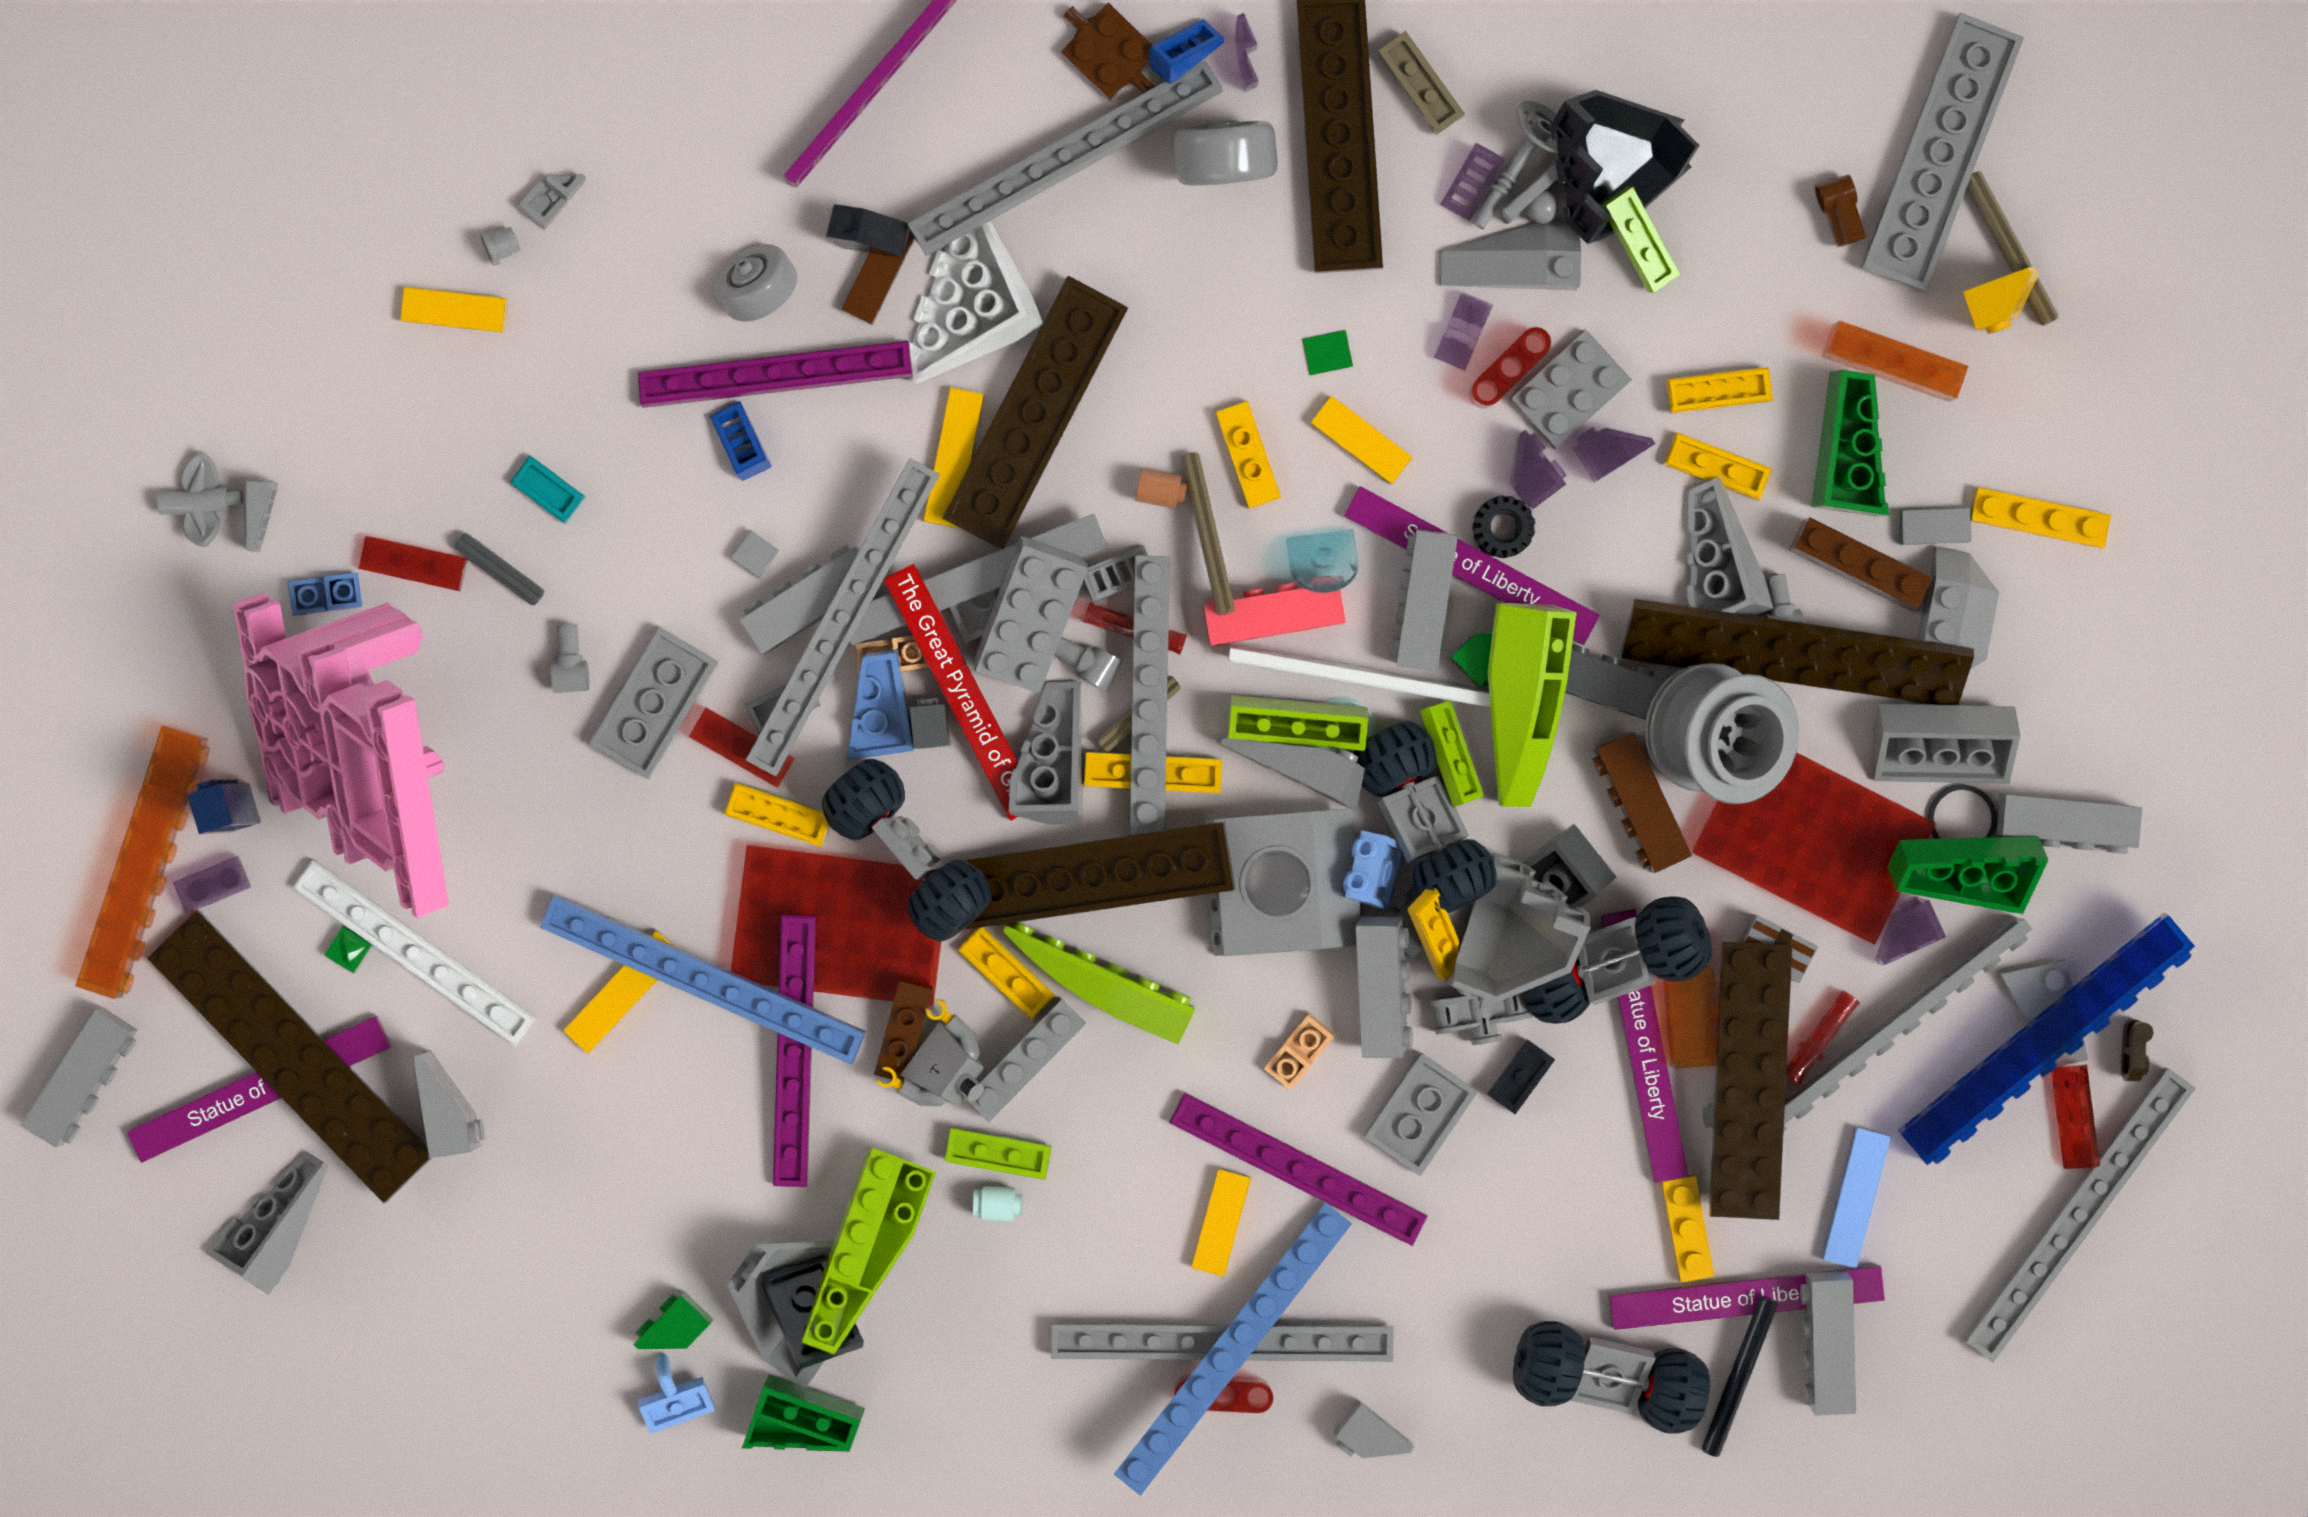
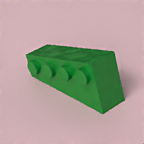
[1811,370,1889,517]
[1887,836,2049,914]

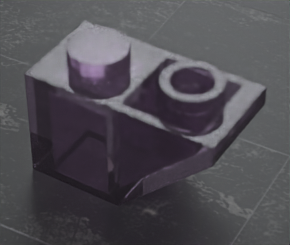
[1510,430,1567,510]

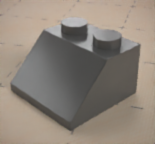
[1522,824,1616,910]

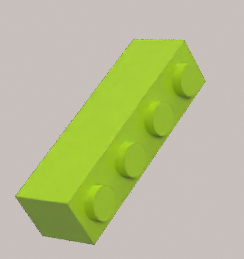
[1228,695,1369,751]

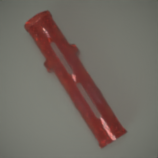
[1083,602,1187,655]
[1786,990,1860,1085]

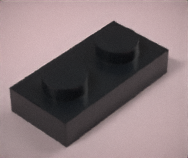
[1487,1039,1555,1115]

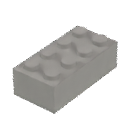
[973,536,1088,694]

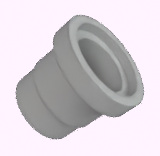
[480,227,521,266]

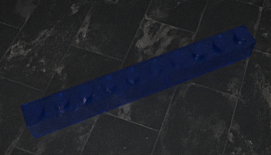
[1898,912,2195,1165]

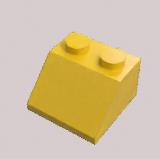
[1963,267,2040,334]

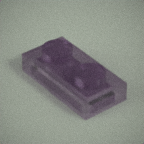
[173,856,252,914]

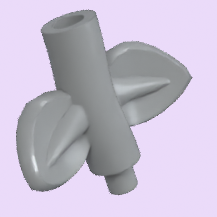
[157,452,243,547]

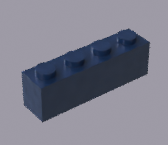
[187,779,261,834]

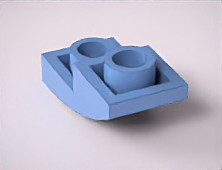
[287,573,362,616]

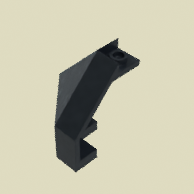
[1549,90,1700,244]

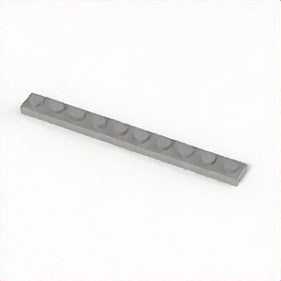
[908,60,1223,256]
[746,457,940,776]
[1130,555,1170,835]
[1784,918,2032,1131]
[1963,1067,2196,1362]
[1051,1323,1394,1362]

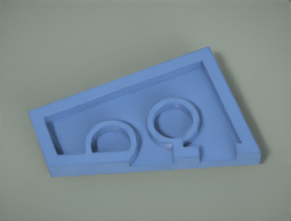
[847,649,914,760]

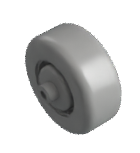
[714,244,797,322]

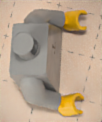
[876,999,984,1106]

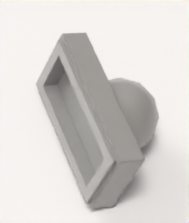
[1501,165,1559,224]

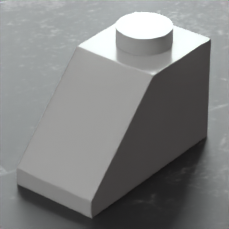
[1334,1400,1415,1458]

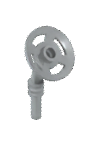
[1472,101,1558,230]

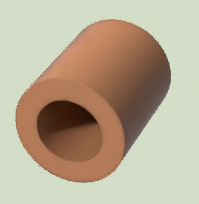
[1135,468,1187,509]

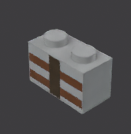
[1738,914,1819,983]

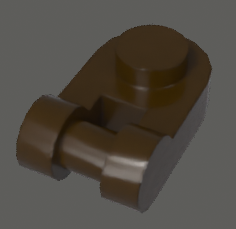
[2121,1019,2154,1082]

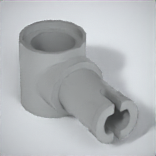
[1765,574,1804,623]
[551,624,589,693]
[1055,637,1122,691]

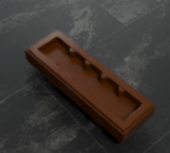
[874,977,933,1081]

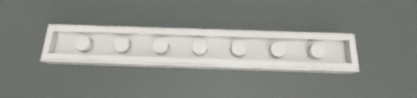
[1228,644,1491,707]
[292,860,536,1046]

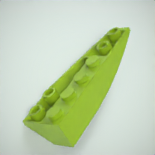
[1488,603,1576,807]
[1003,922,1195,1045]
[801,1147,936,1355]

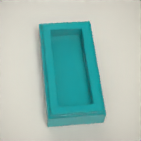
[510,455,586,524]

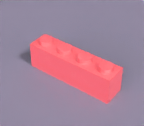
[1203,577,1346,646]

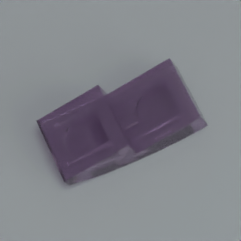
[1234,13,1259,92]
[1434,291,1493,371]

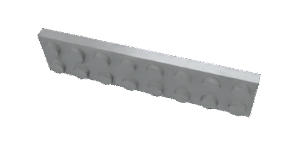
[1861,13,2024,293]

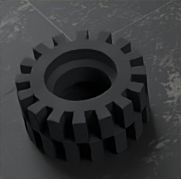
[1472,495,1536,558]

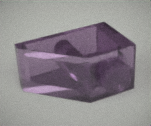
[1572,427,1656,483]
[1875,896,1946,965]

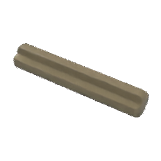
[1096,675,1181,752]

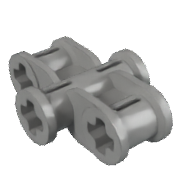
[1429,993,1533,1045]

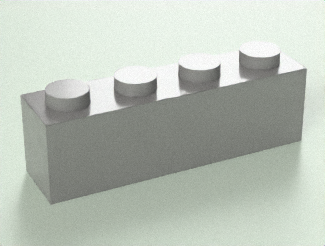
[1391,529,1458,672]
[740,545,859,655]
[1995,794,2142,854]
[1356,916,1413,1058]
[965,998,1086,1122]
[21,1008,138,1147]
[1800,1271,1856,1416]

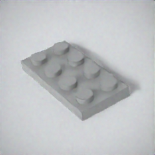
[589,627,719,779]

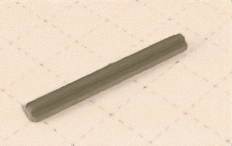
[1967,171,2058,326]
[1181,452,1235,615]

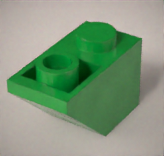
[1449,633,1492,687]
[633,1291,714,1349]

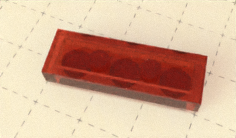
[358,536,468,592]
[689,707,796,788]
[2050,1064,2100,1169]

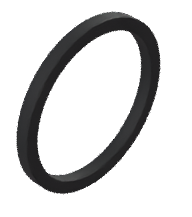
[1928,785,1997,839]

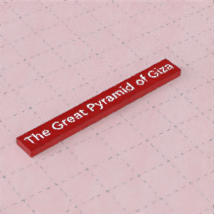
[884,563,1019,821]

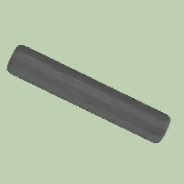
[454,533,545,606]

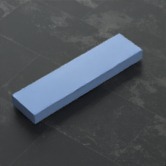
[1822,1127,1891,1269]

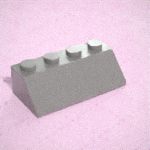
[1873,704,2021,784]

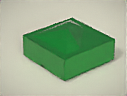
[325,926,373,973]

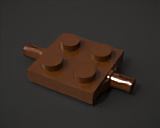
[1061,2,1156,100]

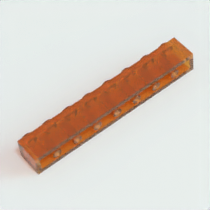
[75,725,210,999]

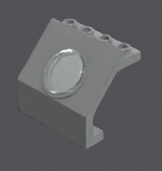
[1203,808,1361,956]

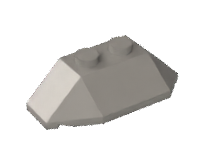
[1917,547,1999,670]

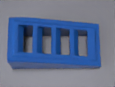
[1149,19,1224,84]
[710,401,772,481]

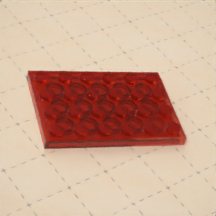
[1691,752,1936,945]
[731,845,942,1007]

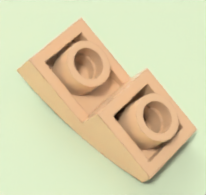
[854,635,929,677]
[1264,1012,1336,1090]

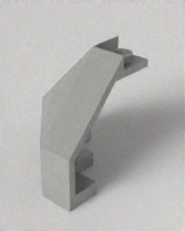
[1448,853,1590,1010]
[727,1241,834,1389]

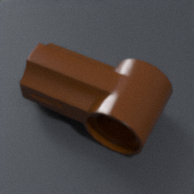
[1815,174,1866,248]

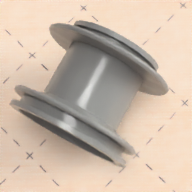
[1645,663,1799,804]

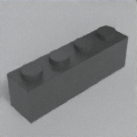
[1565,644,1670,720]

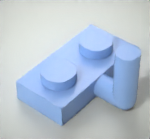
[638,1354,715,1433]

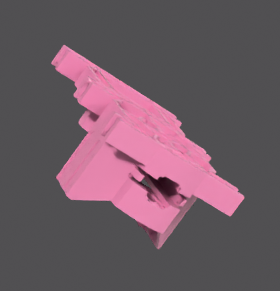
[232,592,449,918]

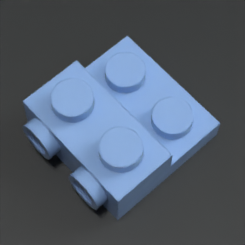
[1343,830,1403,911]

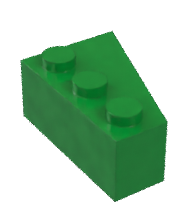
[741,1374,865,1452]

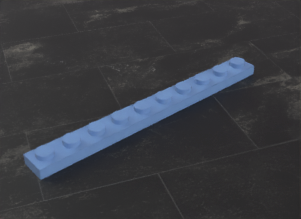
[540,895,866,1064]
[1113,1202,1352,1496]

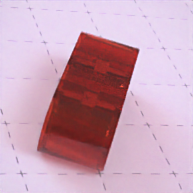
[1469,327,1551,409]
[1174,1374,1274,1413]

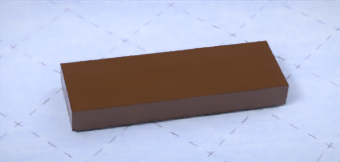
[841,231,915,326]

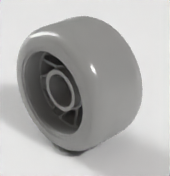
[1173,120,1278,186]

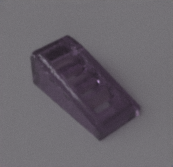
[1440,143,1505,222]

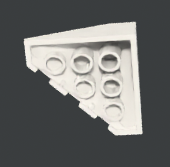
[909,221,1043,384]

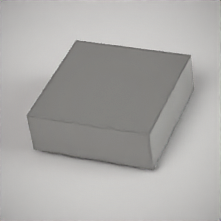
[731,530,779,578]

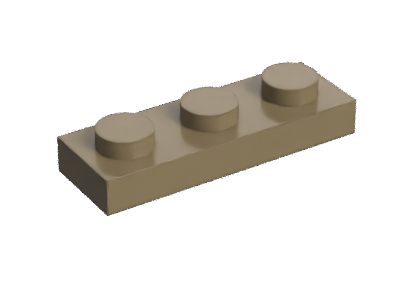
[1377,31,1465,136]

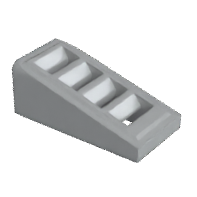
[245,481,278,552]
[1084,545,1148,603]

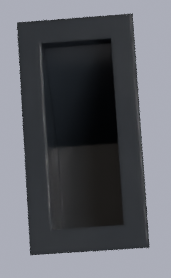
[826,204,910,258]

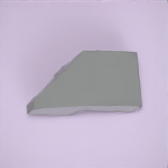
[518,173,586,230]

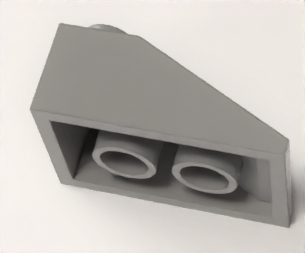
[413,1051,485,1159]

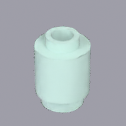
[973,1186,1022,1222]

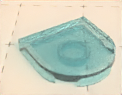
[1286,529,1358,593]

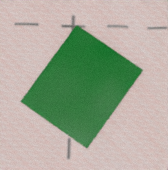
[1302,330,1353,375]

